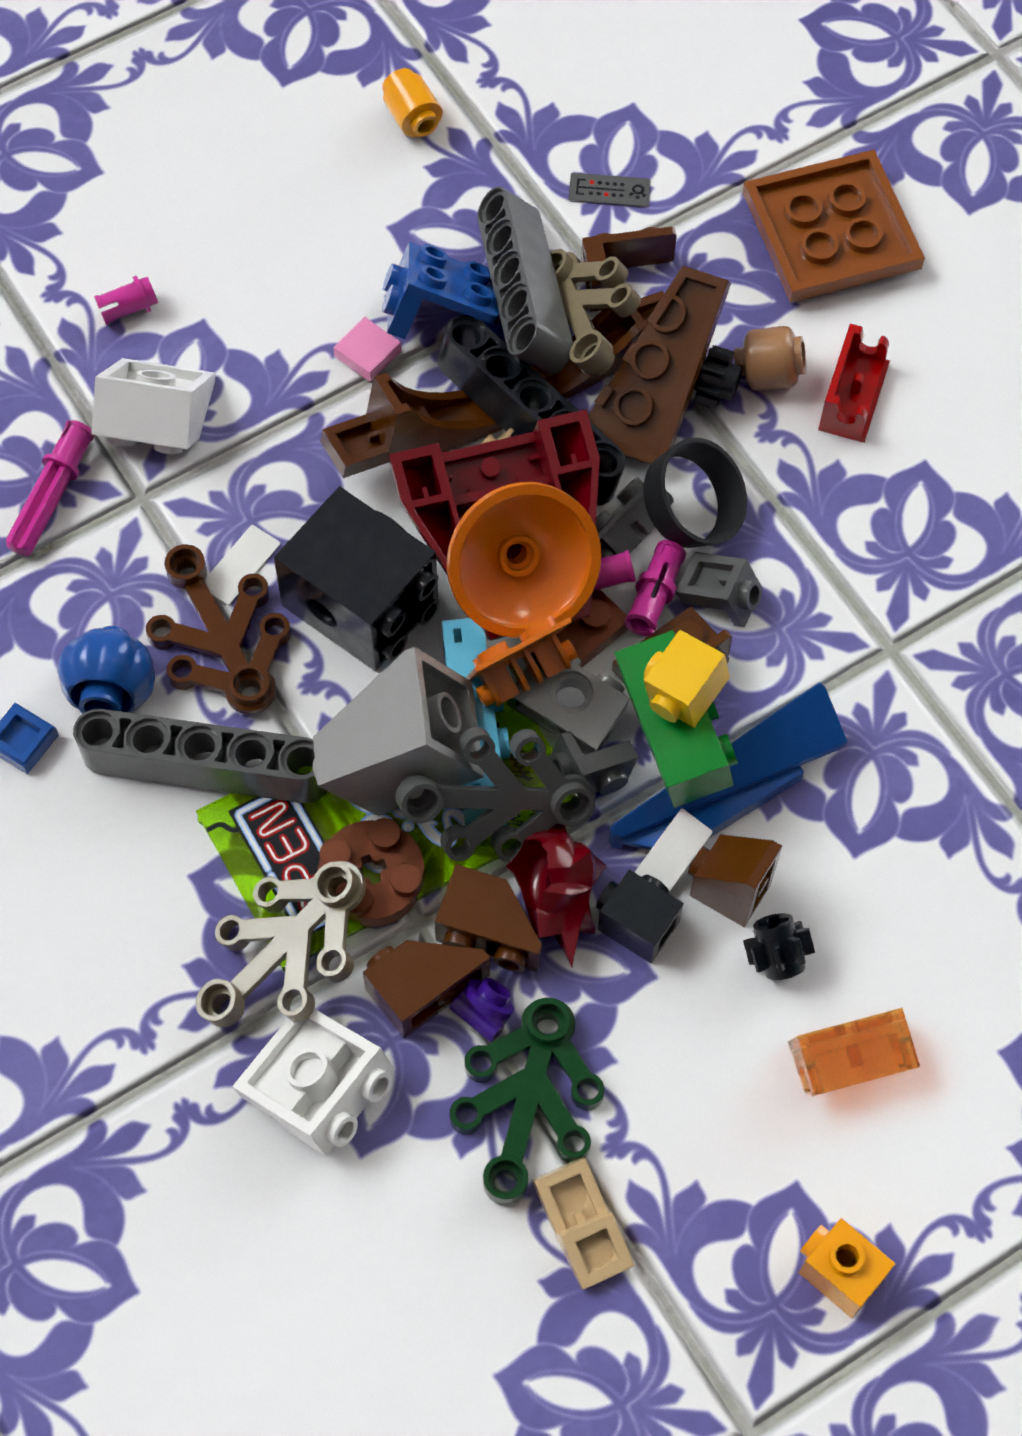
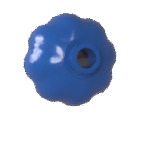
[57,626,155,714]

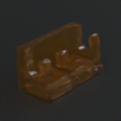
[788,1008,920,1097]

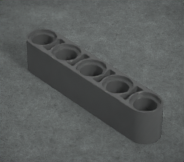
[477,186,573,375]
[73,709,328,803]

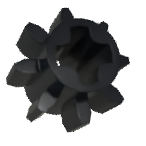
[694,345,743,409]
[743,913,815,980]

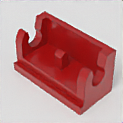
[818,323,890,443]

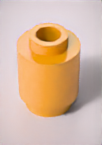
[382,68,443,137]

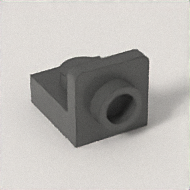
[675,552,762,627]

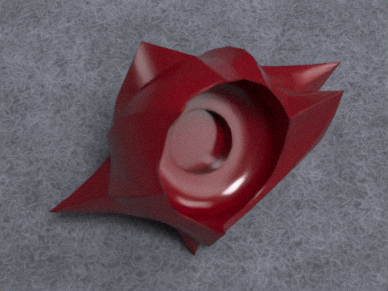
[505,823,607,968]

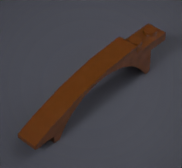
[320,291,664,479]

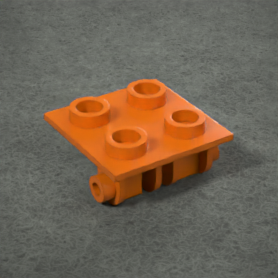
[466,615,578,707]

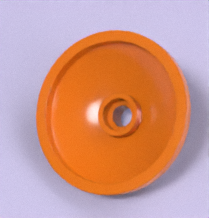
[447,482,601,638]

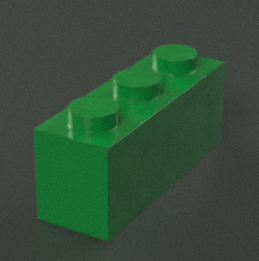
[614,630,738,808]

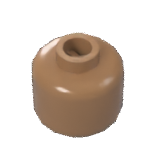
[734,326,807,391]

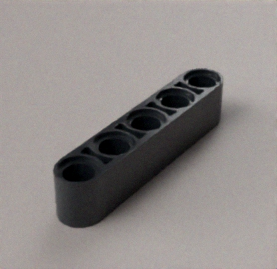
[437,315,626,506]

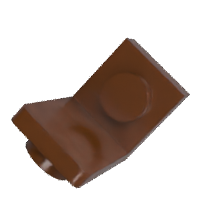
[581,226,677,312]

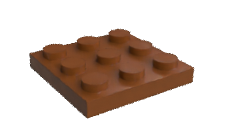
[743,149,925,303]

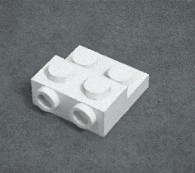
[232,1001,395,1156]

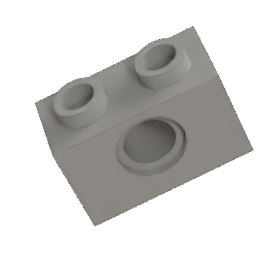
[507,655,630,754]

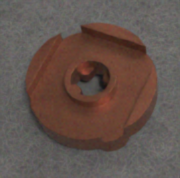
[317,818,425,927]

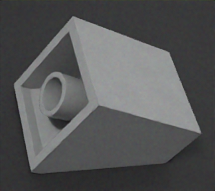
[313,646,485,816]

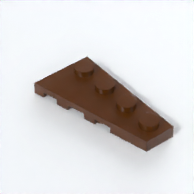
[588,266,731,465]

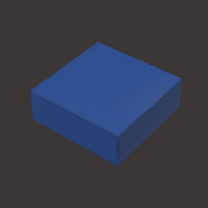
[0,703,59,775]

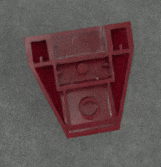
[389,409,600,641]

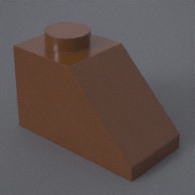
[688,834,782,928]
[363,940,490,1038]

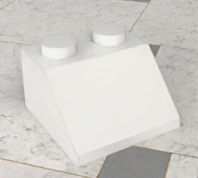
[91,358,216,454]

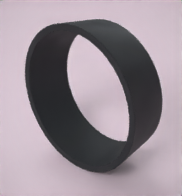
[643,437,747,548]

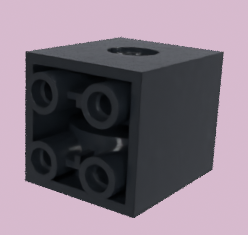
[274,486,440,672]

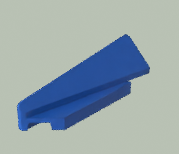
[609,682,847,850]

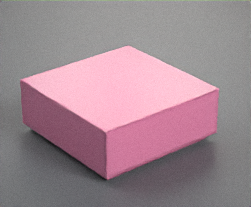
[333,317,402,382]

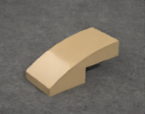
[531,1157,635,1290]

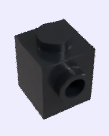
[595,869,684,964]

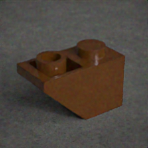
[435,864,542,972]

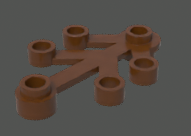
[145,544,291,714]

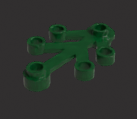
[450,998,604,1205]

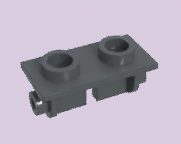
[596,477,674,558]

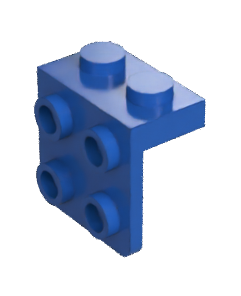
[382,242,499,339]

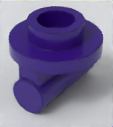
[449,977,514,1043]

